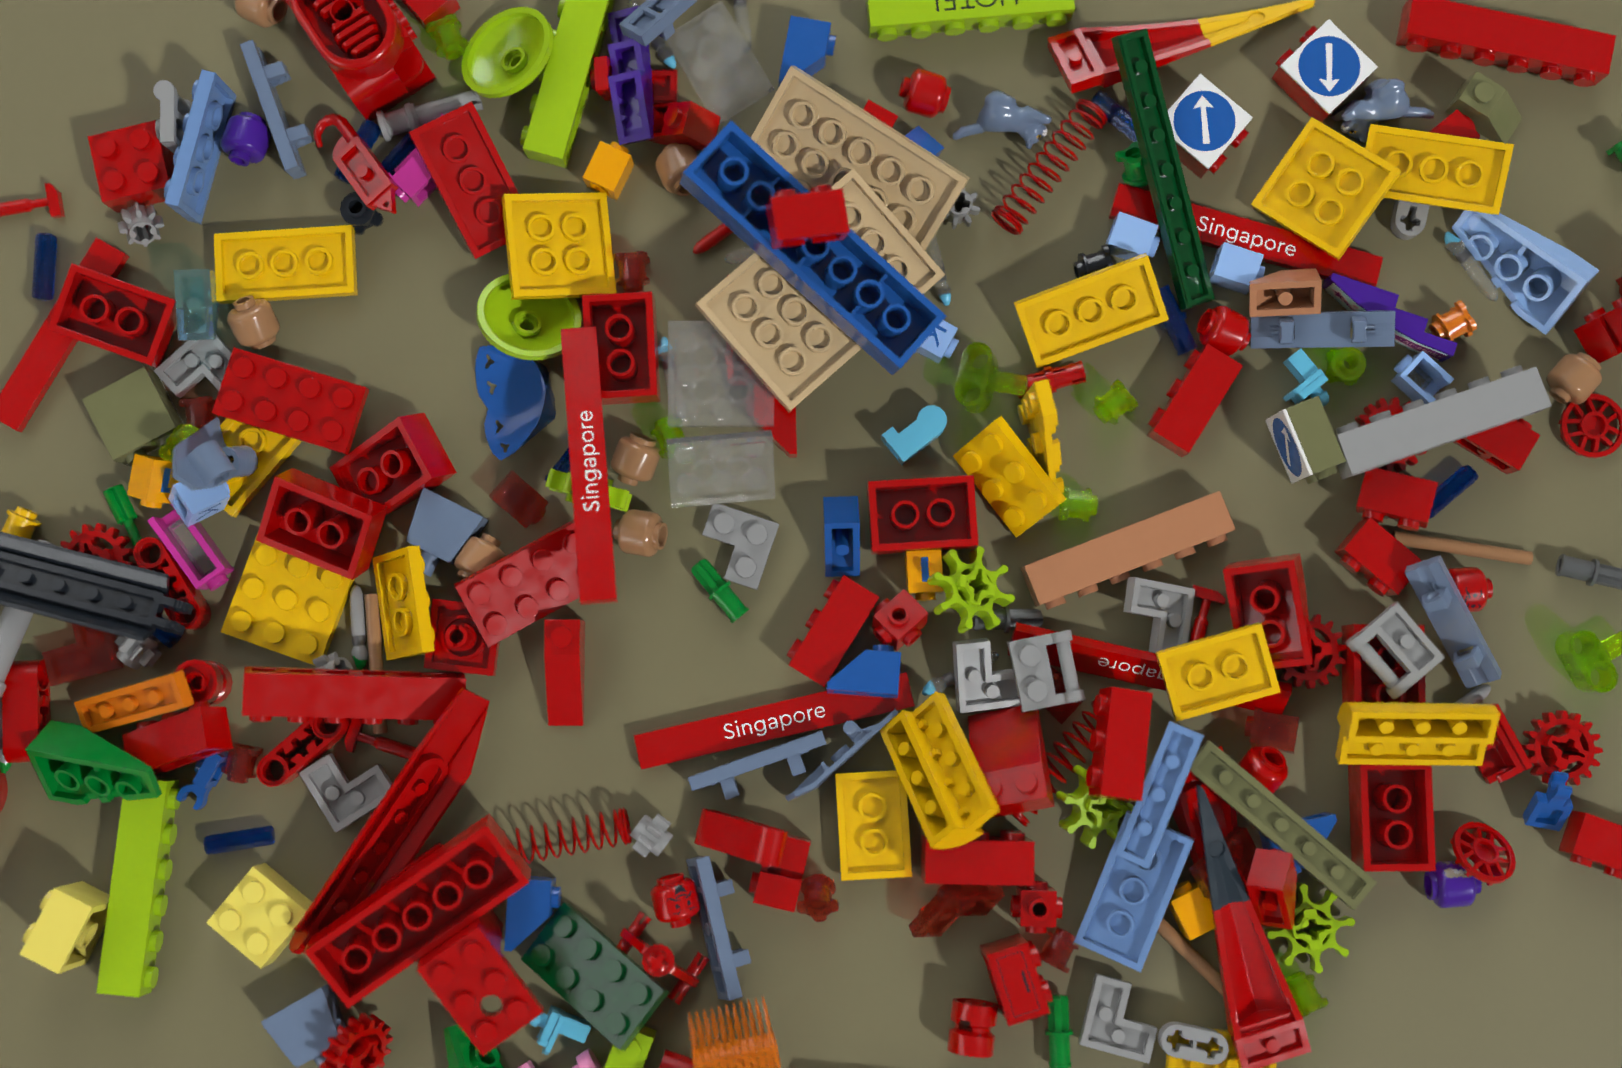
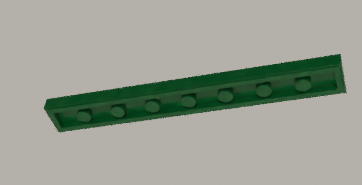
[1111,28,1215,310]

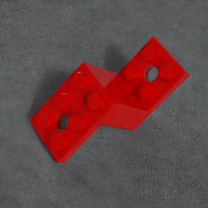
[380,841,544,1056]

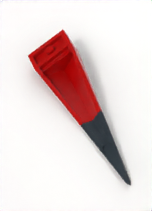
[1196,784,1312,1068]

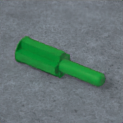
[103,484,142,547]

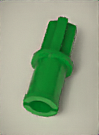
[691,558,749,623]
[1045,994,1073,1068]

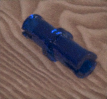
[1159,285,1199,356]

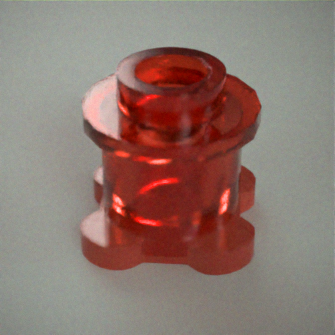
[613,251,650,292]
[178,396,216,435]
[221,742,264,783]
[796,874,839,922]
[1037,927,1079,974]

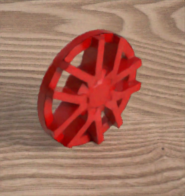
[1558,394,1622,458]
[1450,822,1516,886]

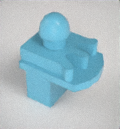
[1283,348,1329,407]
[530,1005,591,1055]

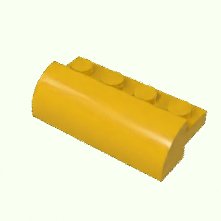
[879,691,1000,849]
[1335,702,1500,766]

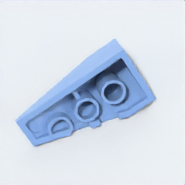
[1452,210,1600,335]

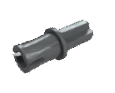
[1555,554,1622,590]
[972,605,1043,633]

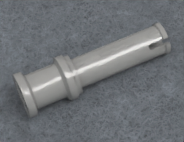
[376,90,483,141]

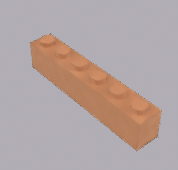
[1020,491,1236,610]

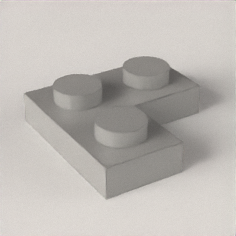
[154,325,232,398]
[702,502,779,590]
[1123,577,1195,653]
[952,638,1020,713]
[299,753,393,833]
[1078,973,1158,1064]

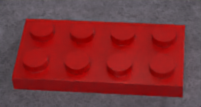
[408,101,519,259]
[212,347,370,455]
[453,520,580,648]

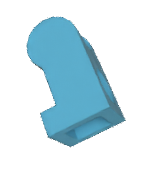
[881,405,947,465]

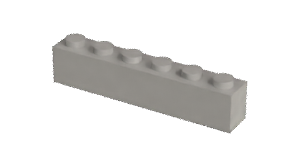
[1336,365,1552,480]

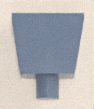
[406,488,489,577]
[261,984,346,1068]

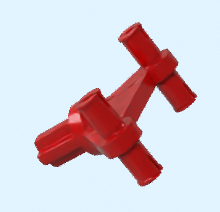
[617,911,710,1005]

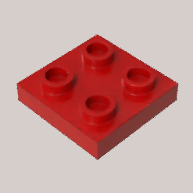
[423,598,500,676]

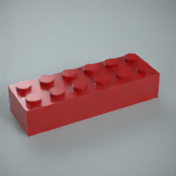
[304,813,531,1008]

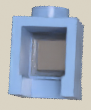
[1391,351,1454,404]

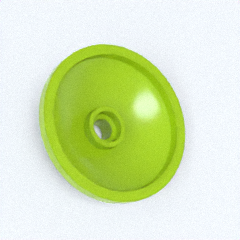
[462,7,554,98]
[476,274,582,361]

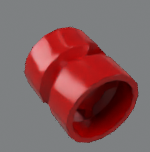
[175,659,233,706]
[947,998,999,1058]

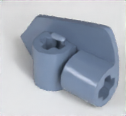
[172,417,258,490]

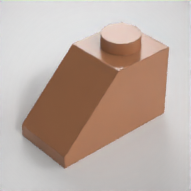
[1249,268,1322,317]

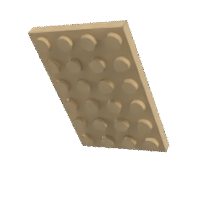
[751,65,970,251]
[695,168,946,413]

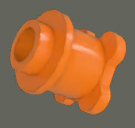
[1429,300,1477,342]

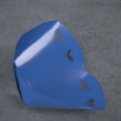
[475,345,556,460]

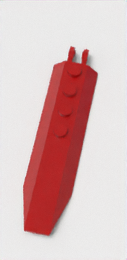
[289,688,490,954]

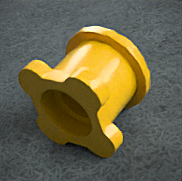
[0,506,42,539]

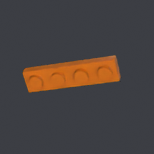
[74,670,194,733]

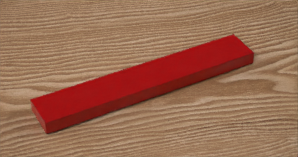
[0,237,130,433]

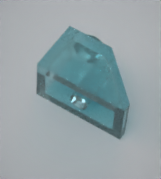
[173,269,219,341]

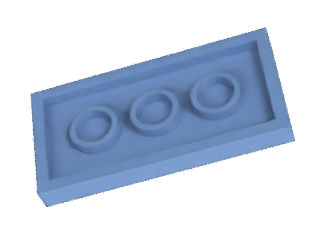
[164,70,237,224]
[1074,810,1195,972]

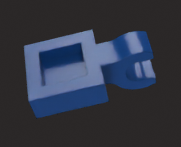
[177,751,233,810]
[1523,771,1573,831]

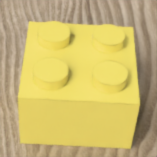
[206,863,312,969]
[19,881,109,974]

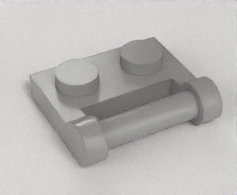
[153,80,192,154]
[1345,602,1445,699]
[1007,630,1086,712]

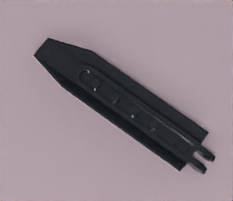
[0,532,194,642]

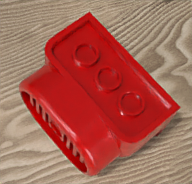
[285,0,437,123]

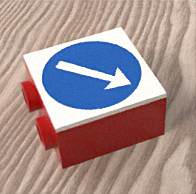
[1272,19,1378,123]
[1168,74,1253,179]

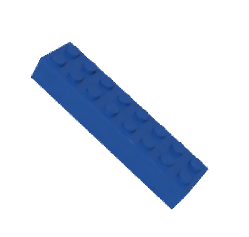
[679,121,946,375]

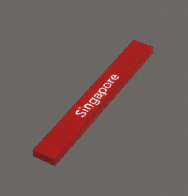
[1108,183,1384,287]
[561,327,617,605]
[1008,622,1292,717]
[633,672,915,770]

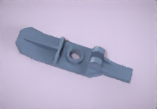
[785,709,898,801]

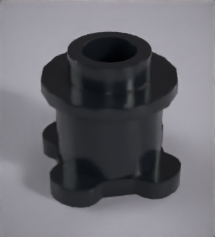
[340,192,383,235]
[1073,244,1114,279]

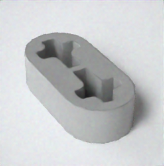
[1390,200,1430,240]
[1158,1022,1228,1065]

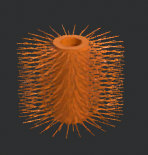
[688,996,781,1068]

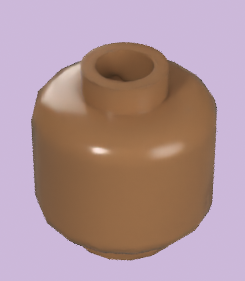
[234,0,288,28]
[655,143,698,196]
[227,295,280,350]
[1547,352,1602,405]
[611,432,661,486]
[613,509,668,557]
[454,533,506,579]

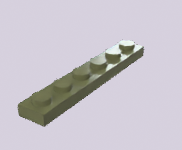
[1190,740,1377,910]

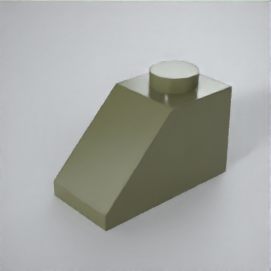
[1445,71,1522,143]

